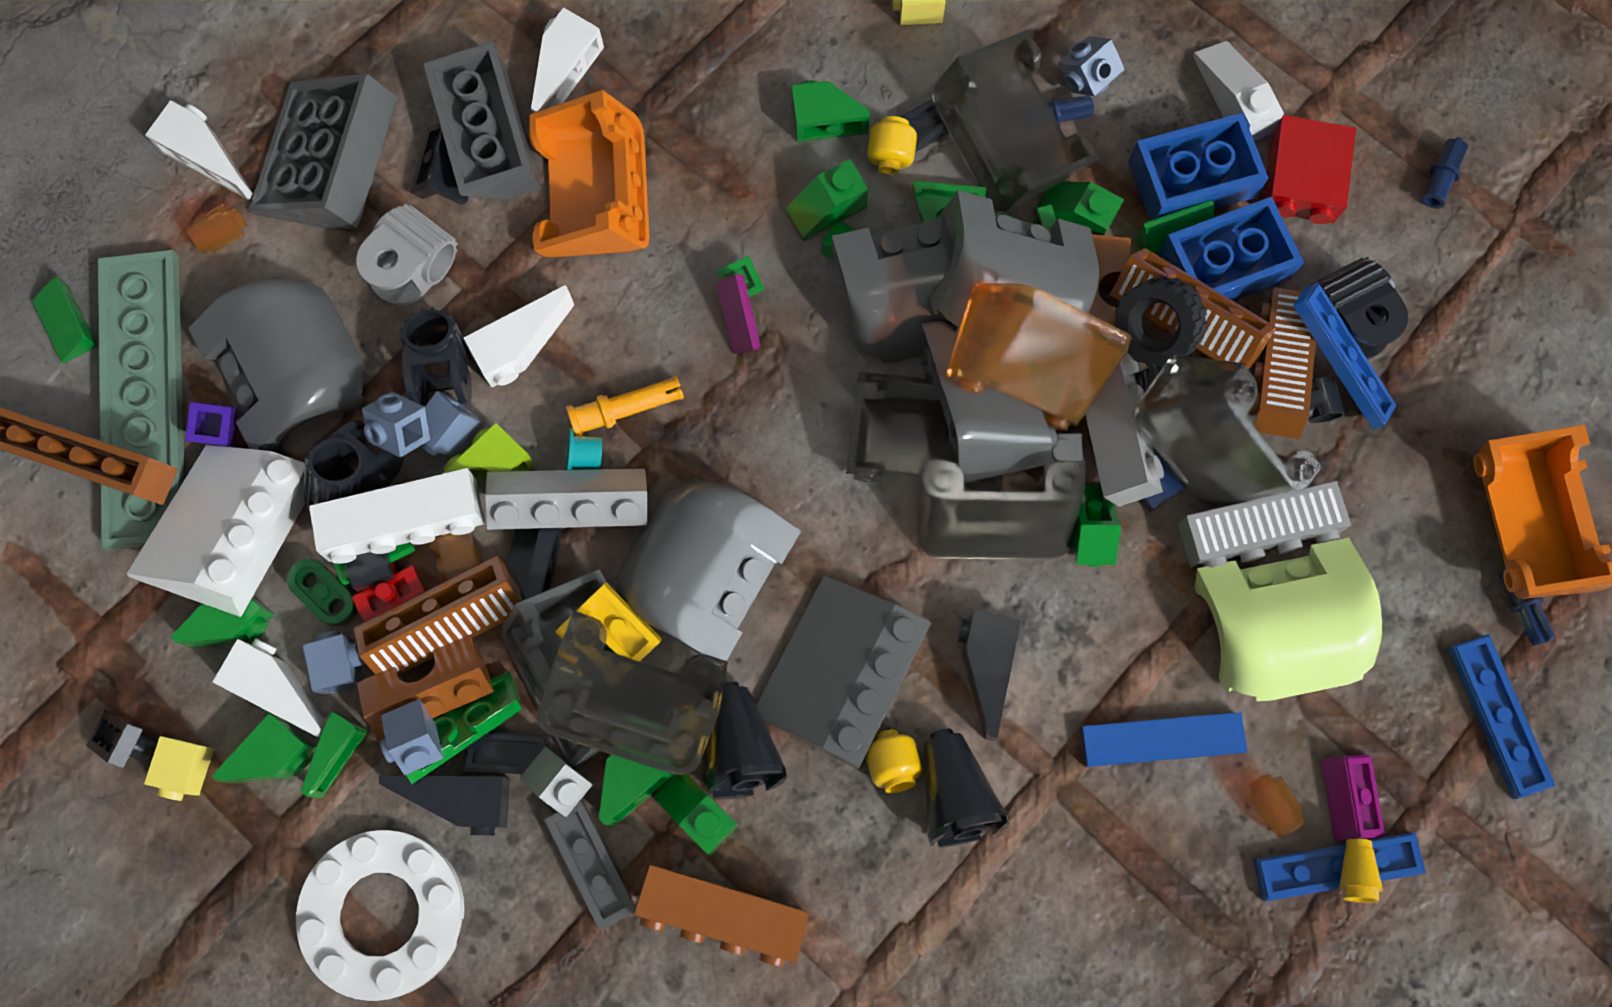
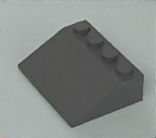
[248,73,398,229]
[756,576,931,770]

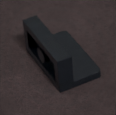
[410,122,469,205]
[506,528,563,600]

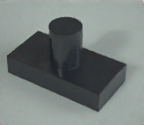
[86,709,157,768]

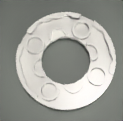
[296,830,464,1001]

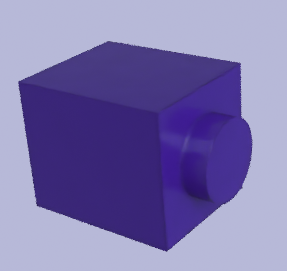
[185,402,238,446]

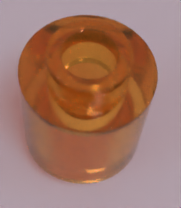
[186,203,247,255]
[1246,773,1306,838]

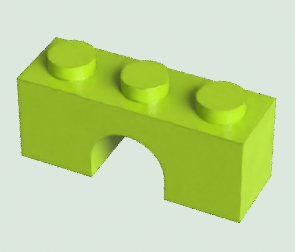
[442,423,535,544]

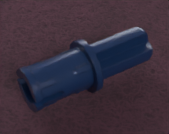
[1020,95,1094,131]
[1421,137,1468,209]
[1499,572,1555,646]

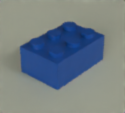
[1128,113,1268,220]
[1158,197,1304,301]

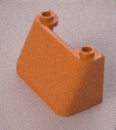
[528,90,650,258]
[1474,425,1612,599]

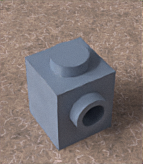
[421,391,482,457]
[303,631,364,696]
[380,699,444,775]

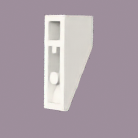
[531,8,604,113]
[1193,41,1284,141]
[145,100,254,201]
[464,285,574,387]
[213,638,326,737]

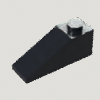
[958,610,1021,741]
[379,776,510,836]

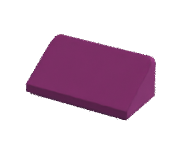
[716,274,761,354]
[1321,755,1385,841]

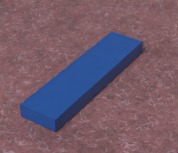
[1293,282,1396,430]
[1447,634,1556,799]
[1080,712,1248,768]
[1253,832,1426,901]

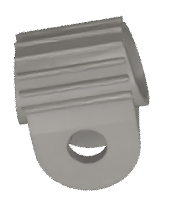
[356,204,458,306]

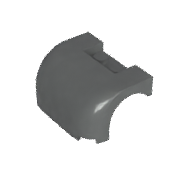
[930,190,1099,355]
[832,210,955,362]
[188,278,367,453]
[615,479,801,667]

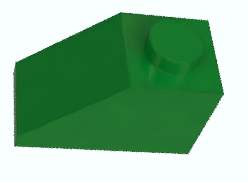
[792,80,870,142]
[785,159,868,241]
[1034,181,1124,236]
[1069,484,1121,567]
[170,595,274,648]
[212,713,317,783]
[599,733,676,826]
[654,768,739,855]

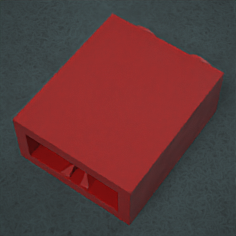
[1263,115,1356,224]

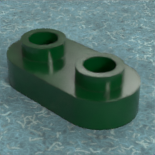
[287,559,357,626]

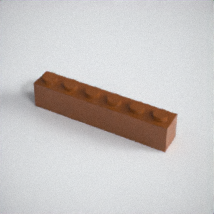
[0,407,178,505]

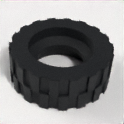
[1114,276,1208,367]

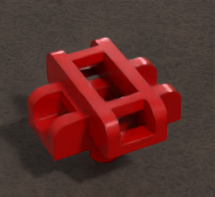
[352,562,427,623]

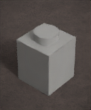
[519,746,592,817]

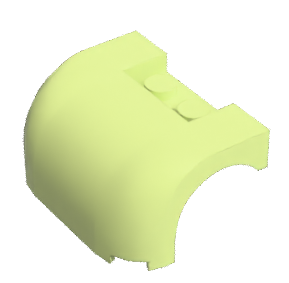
[1195,538,1382,701]

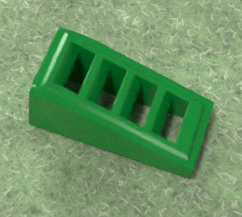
[300,711,367,798]

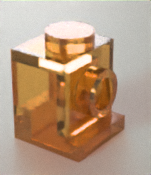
[429,532,483,581]

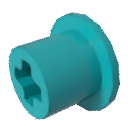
[564,427,602,470]

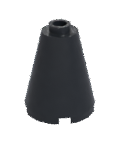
[706,682,788,799]
[924,728,1010,847]

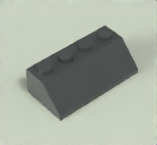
[423,41,541,200]

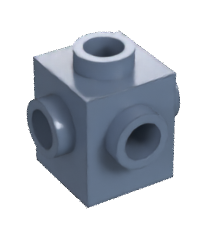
[1058,36,1125,97]
[362,392,430,457]

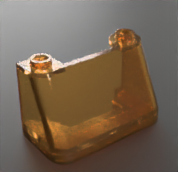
[946,283,1132,431]

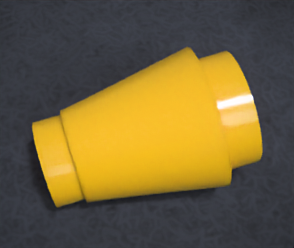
[1339,839,1383,903]

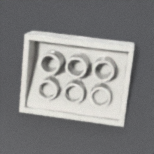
[127,445,306,617]

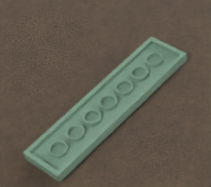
[98,250,185,551]

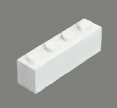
[309,468,485,564]

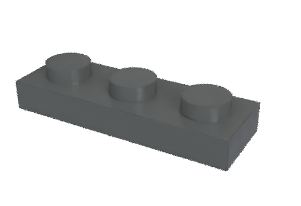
[545,800,635,931]

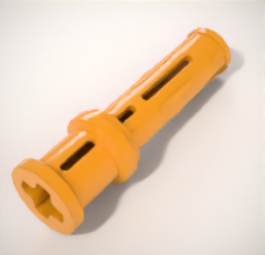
[566,376,684,436]

